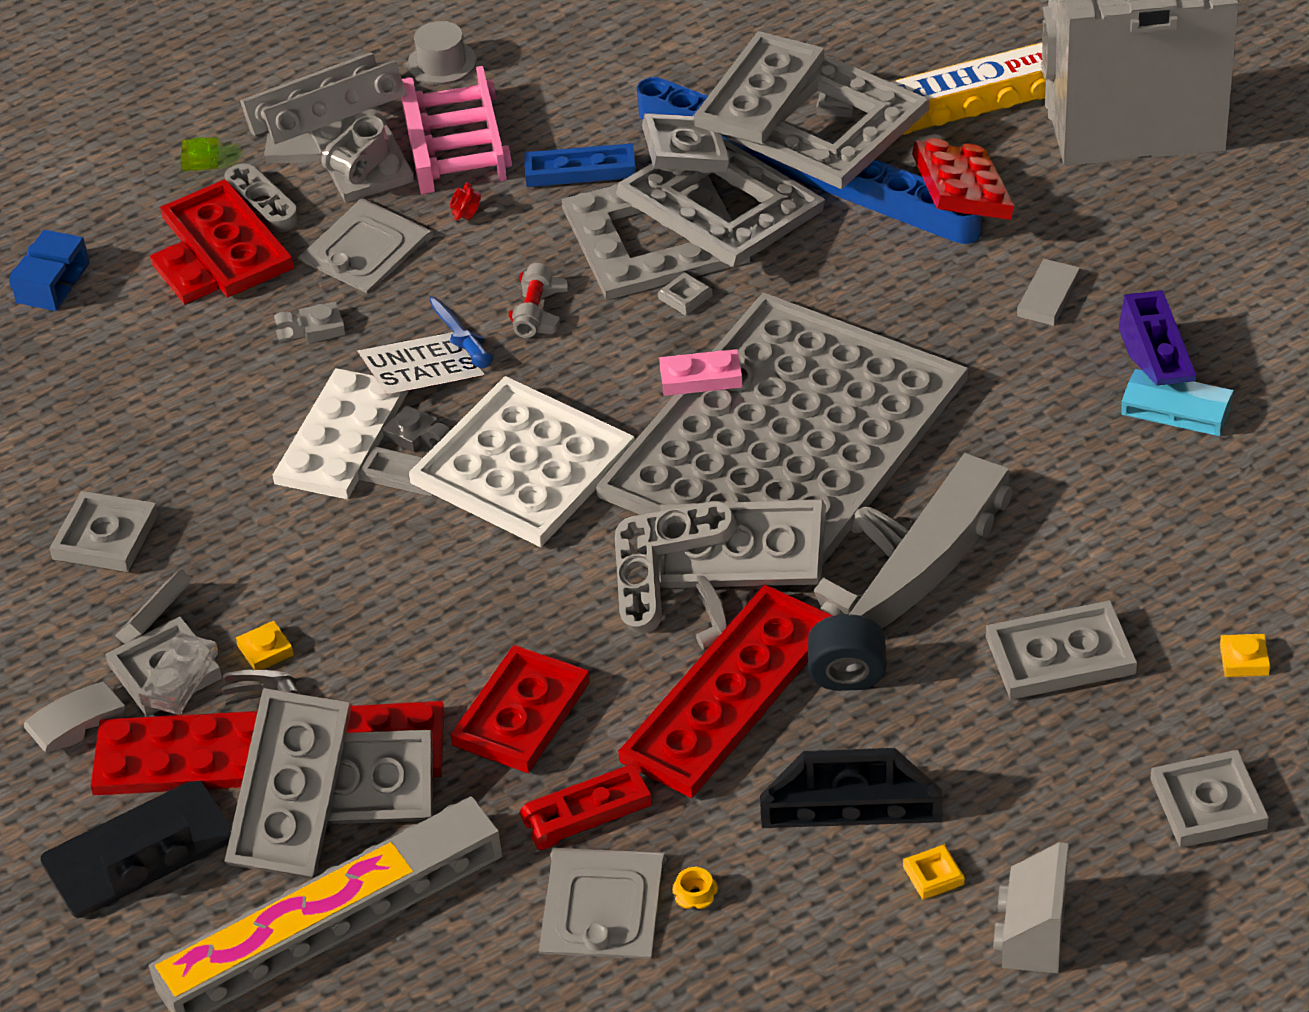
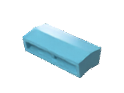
[1122,369,1233,436]

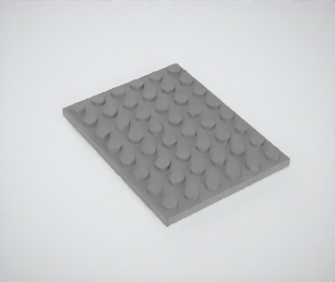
[596,292,968,566]

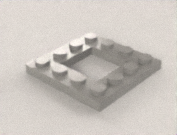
[722,54,929,189]
[616,139,826,267]
[561,176,750,300]

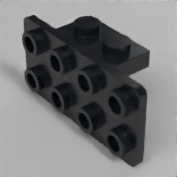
[40,781,232,918]

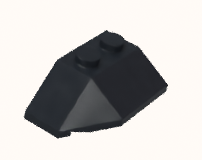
[760,748,942,828]

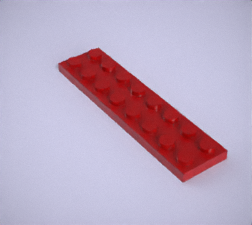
[90,701,445,796]

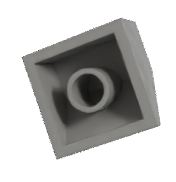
[993,842,1068,973]

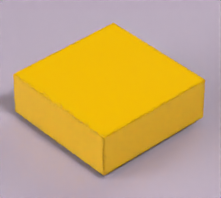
[903,844,965,900]

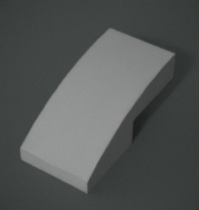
[24,682,125,753]

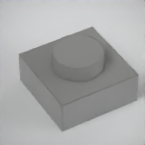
[814,578,859,616]

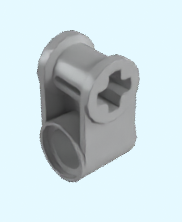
[322,115,389,184]

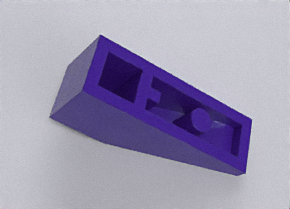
[1118,290,1197,386]

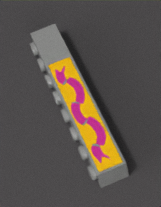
[148,796,503,1012]

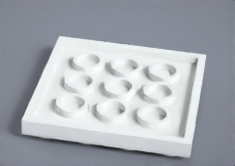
[409,376,635,547]

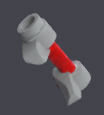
[509,263,568,338]

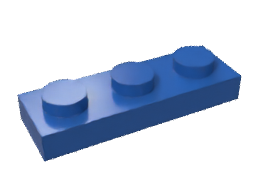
[524,143,636,187]

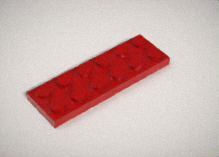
[618,584,832,798]

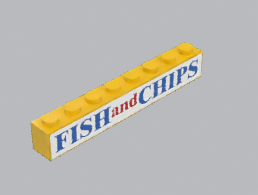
[890,42,1046,135]

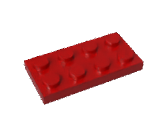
[912,138,1014,220]
[160,179,294,298]

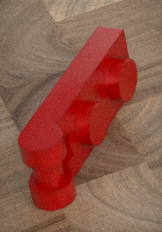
[519,763,652,851]

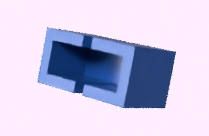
[9,229,90,311]

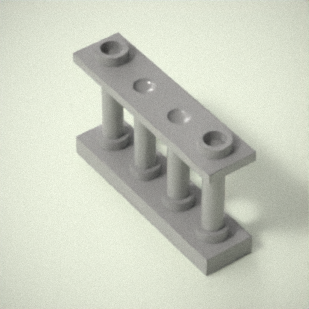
[240,52,407,145]

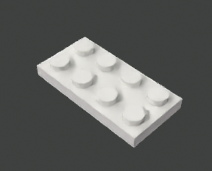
[273,368,409,499]

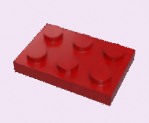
[450,645,590,774]

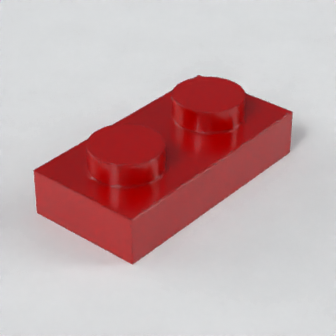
[150,241,218,305]

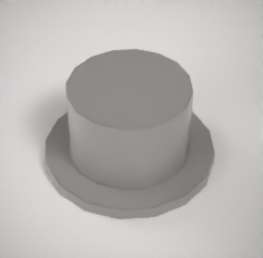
[407,21,477,85]

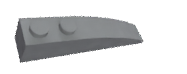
[850,453,1013,629]

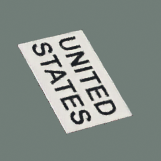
[357,332,484,395]

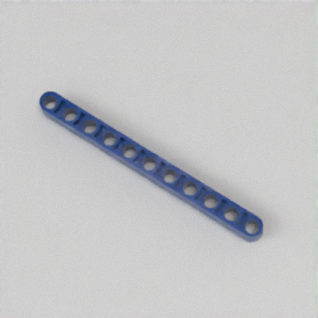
[637,77,982,244]

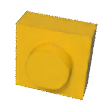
[236,620,294,670]
[1220,634,1270,677]

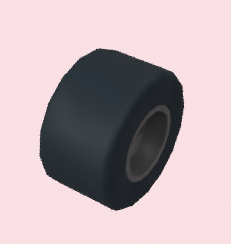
[808,614,886,691]

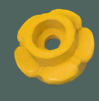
[672,867,718,909]

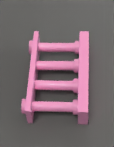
[401,66,512,195]

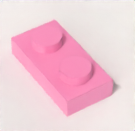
[659,349,743,396]

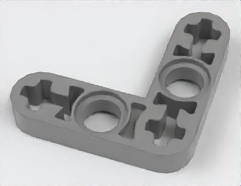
[615,501,737,633]

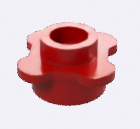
[449,182,481,221]

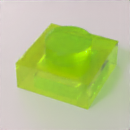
[180,137,220,172]

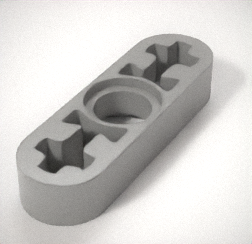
[225,164,298,233]

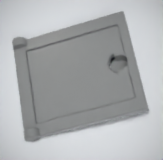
[298,198,434,293]
[539,848,667,959]

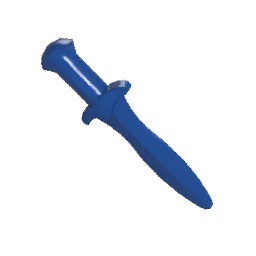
[429,296,494,369]

